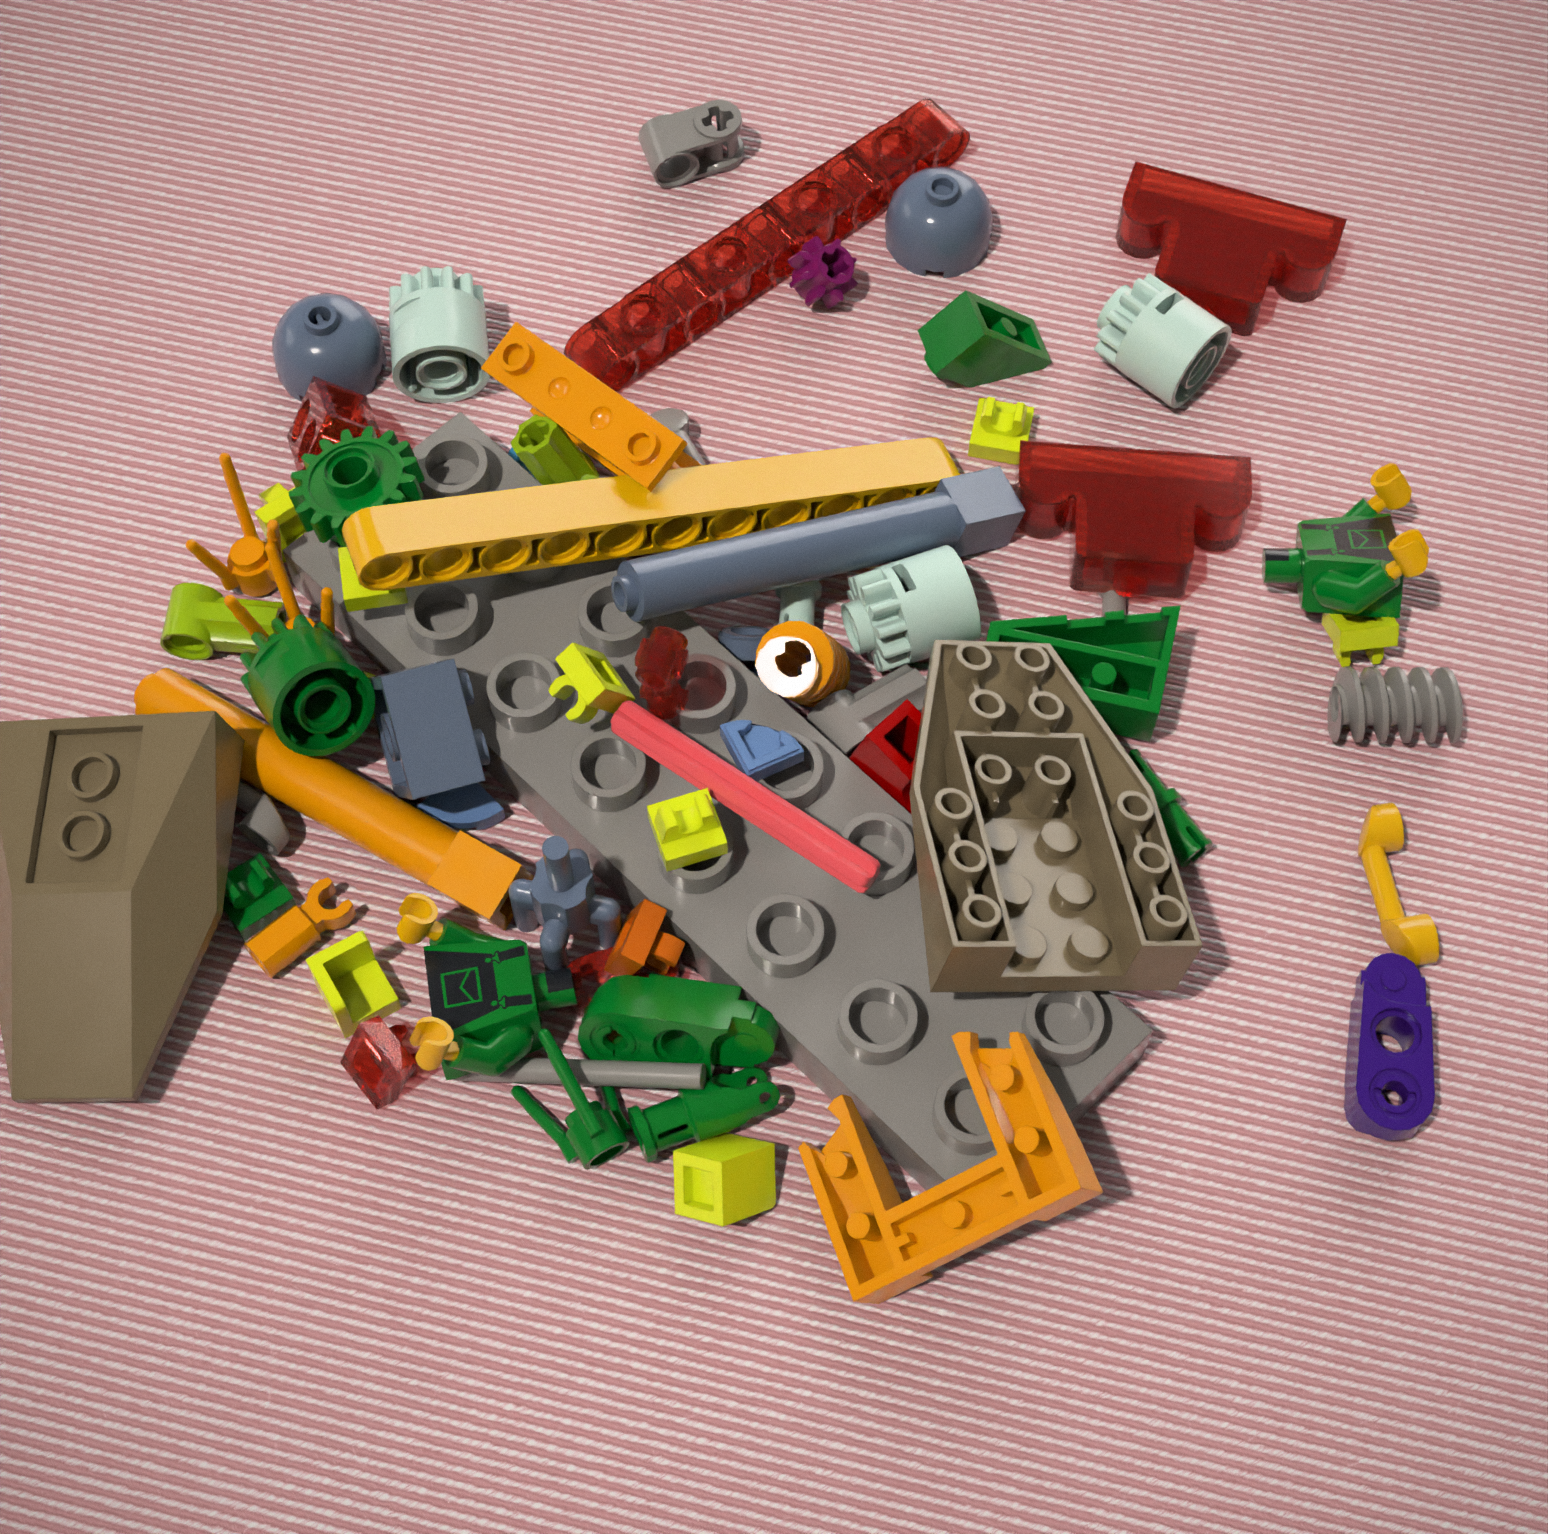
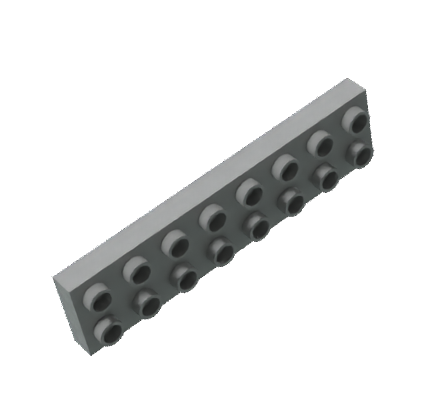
[282,412,1153,1190]

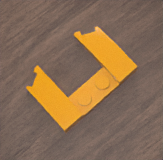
[798,1032,1103,1304]

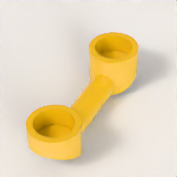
[1358,802,1439,966]

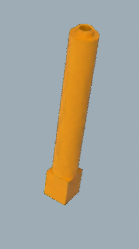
[134,668,535,931]

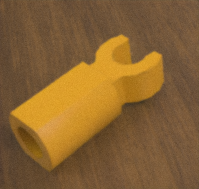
[244,877,356,978]

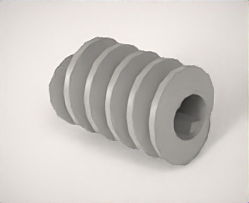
[1327,666,1463,743]

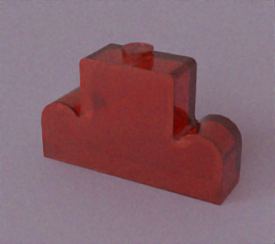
[1115,161,1347,337]
[1014,440,1252,598]

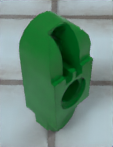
[578,974,780,1078]

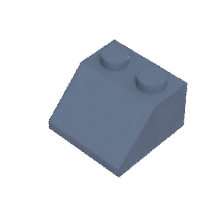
[369,659,490,800]

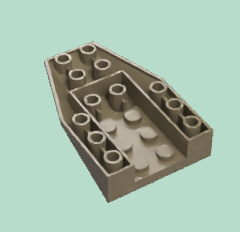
[909,640,1203,992]
[0,711,245,1103]

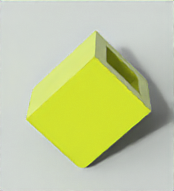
[305,931,402,1039]
[673,1133,776,1227]

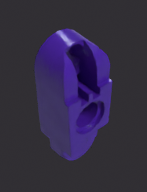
[1344,953,1435,1141]

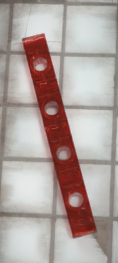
[564,98,970,392]

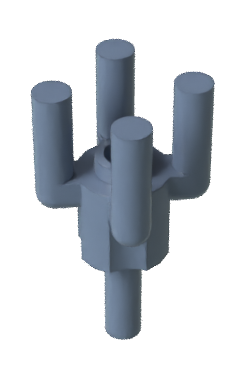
[508,836,622,972]

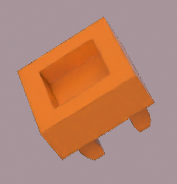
[603,899,685,976]

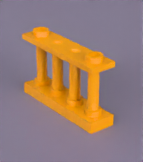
[481,322,702,492]

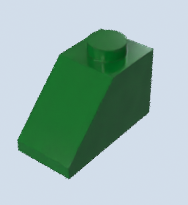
[918,290,1052,388]

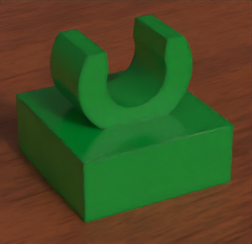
[223,853,296,941]

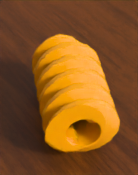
[755,621,851,707]

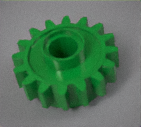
[288,426,425,547]

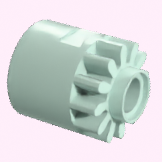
[389,266,490,403]
[1094,273,1232,408]
[841,545,981,672]

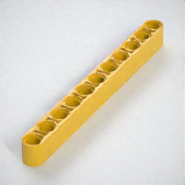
[342,437,960,591]

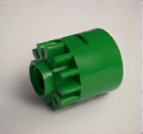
[240,614,375,756]

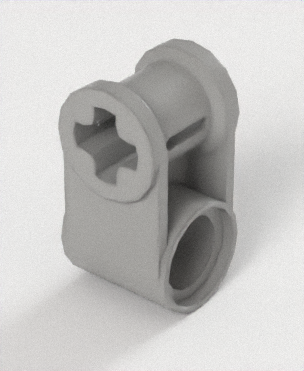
[638,100,745,188]

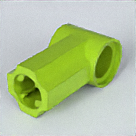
[511,414,600,485]
[160,583,286,660]

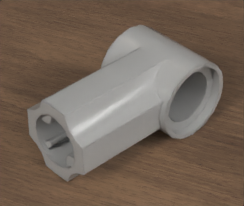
[806,664,926,758]

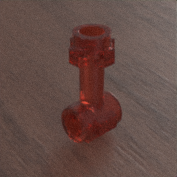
[634,626,689,720]

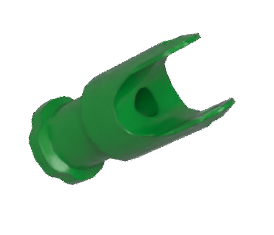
[627,1066,780,1163]

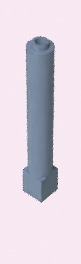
[611,466,1026,622]

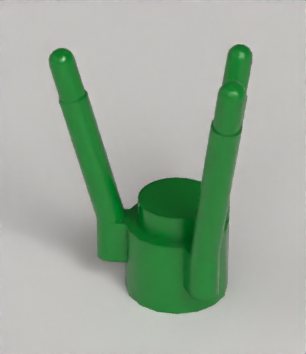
[511,1018,631,1170]

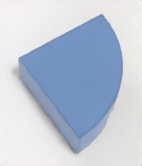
[720,720,804,781]
[418,783,505,830]

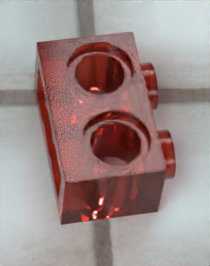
[287,376,381,471]

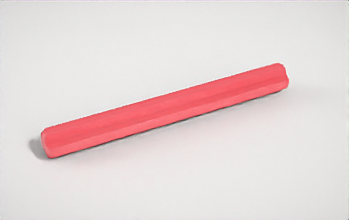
[610,701,881,893]

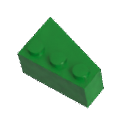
[986,605,1181,742]

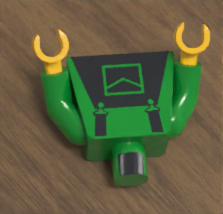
[1262,463,1429,618]
[396,893,577,1081]

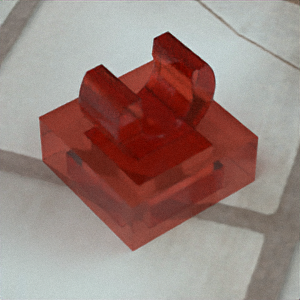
[340,1015,421,1109]

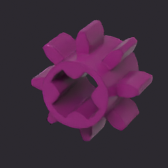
[788,236,858,309]

